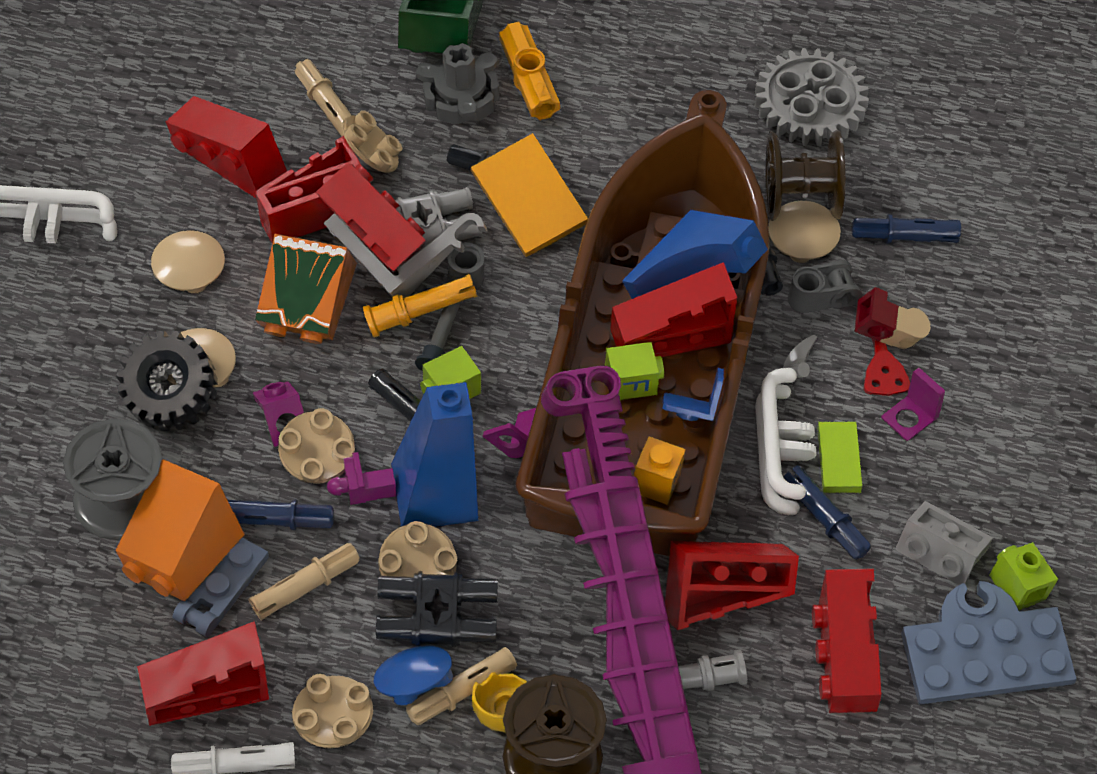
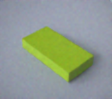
[817,422,862,493]

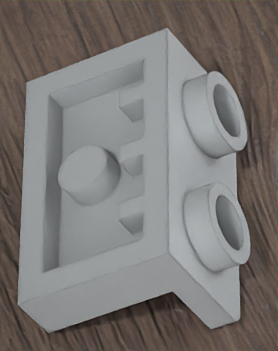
[896,501,993,585]

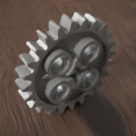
[755,48,869,146]

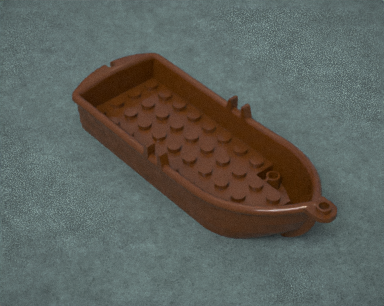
[516,90,769,556]

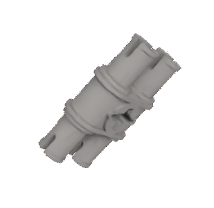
[376,187,483,260]

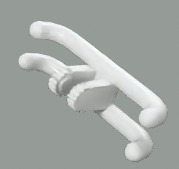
[0,185,117,243]
[755,368,816,515]

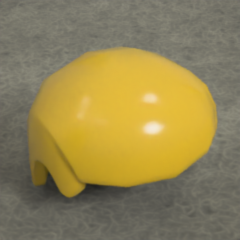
[472,672,527,732]

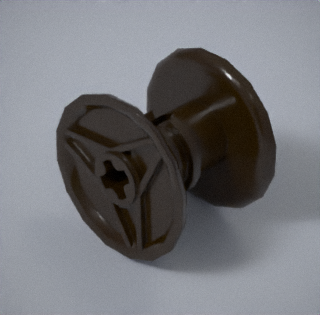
[765,130,846,221]
[502,674,607,774]

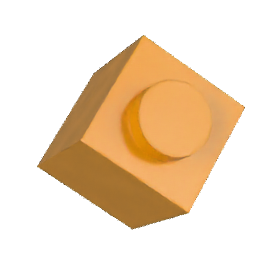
[634,436,686,505]

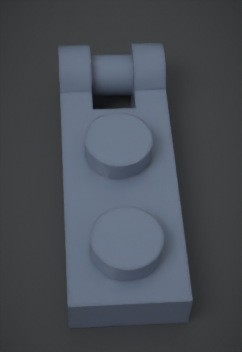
[173,538,269,638]

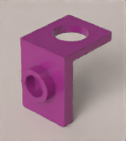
[881,368,945,441]
[253,381,304,447]
[482,408,536,458]

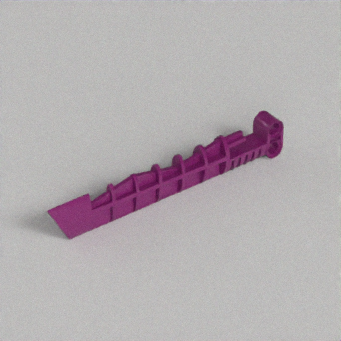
[541,366,702,774]

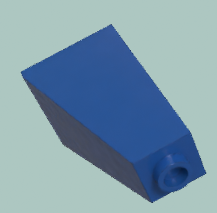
[391,382,478,527]

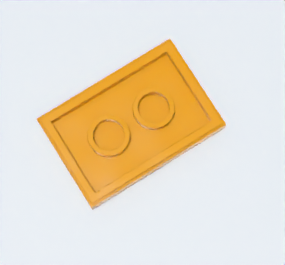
[471,133,588,257]

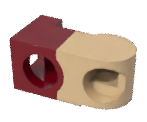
[854,287,931,349]

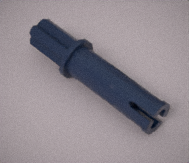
[851,214,961,243]
[783,466,871,560]
[227,499,334,530]

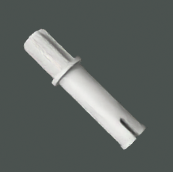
[171,742,295,774]

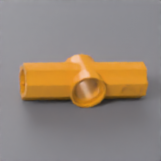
[499,22,560,120]

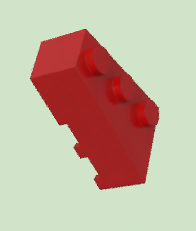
[166,96,287,198]
[255,136,371,243]
[316,162,426,274]
[610,262,737,357]
[665,541,799,630]
[812,569,881,713]
[137,621,269,726]

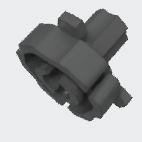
[415,43,500,124]

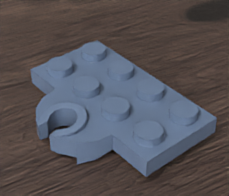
[901,581,1077,705]

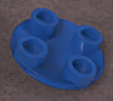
[374,646,453,705]

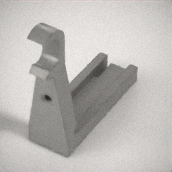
[324,213,487,298]

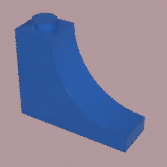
[622,210,768,299]

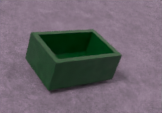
[398,0,483,53]

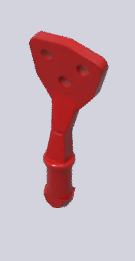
[863,339,910,396]

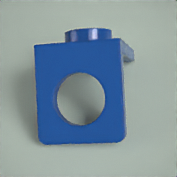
[662,368,724,421]

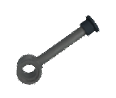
[415,243,484,371]

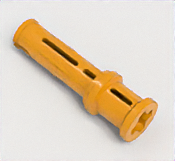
[363,274,478,338]

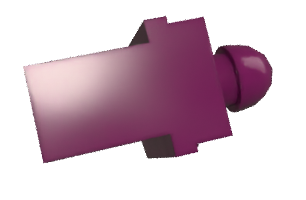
[327,452,396,505]

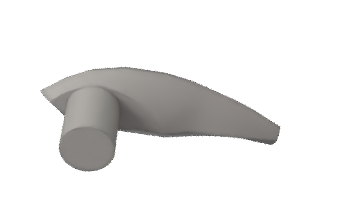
[783,335,817,384]

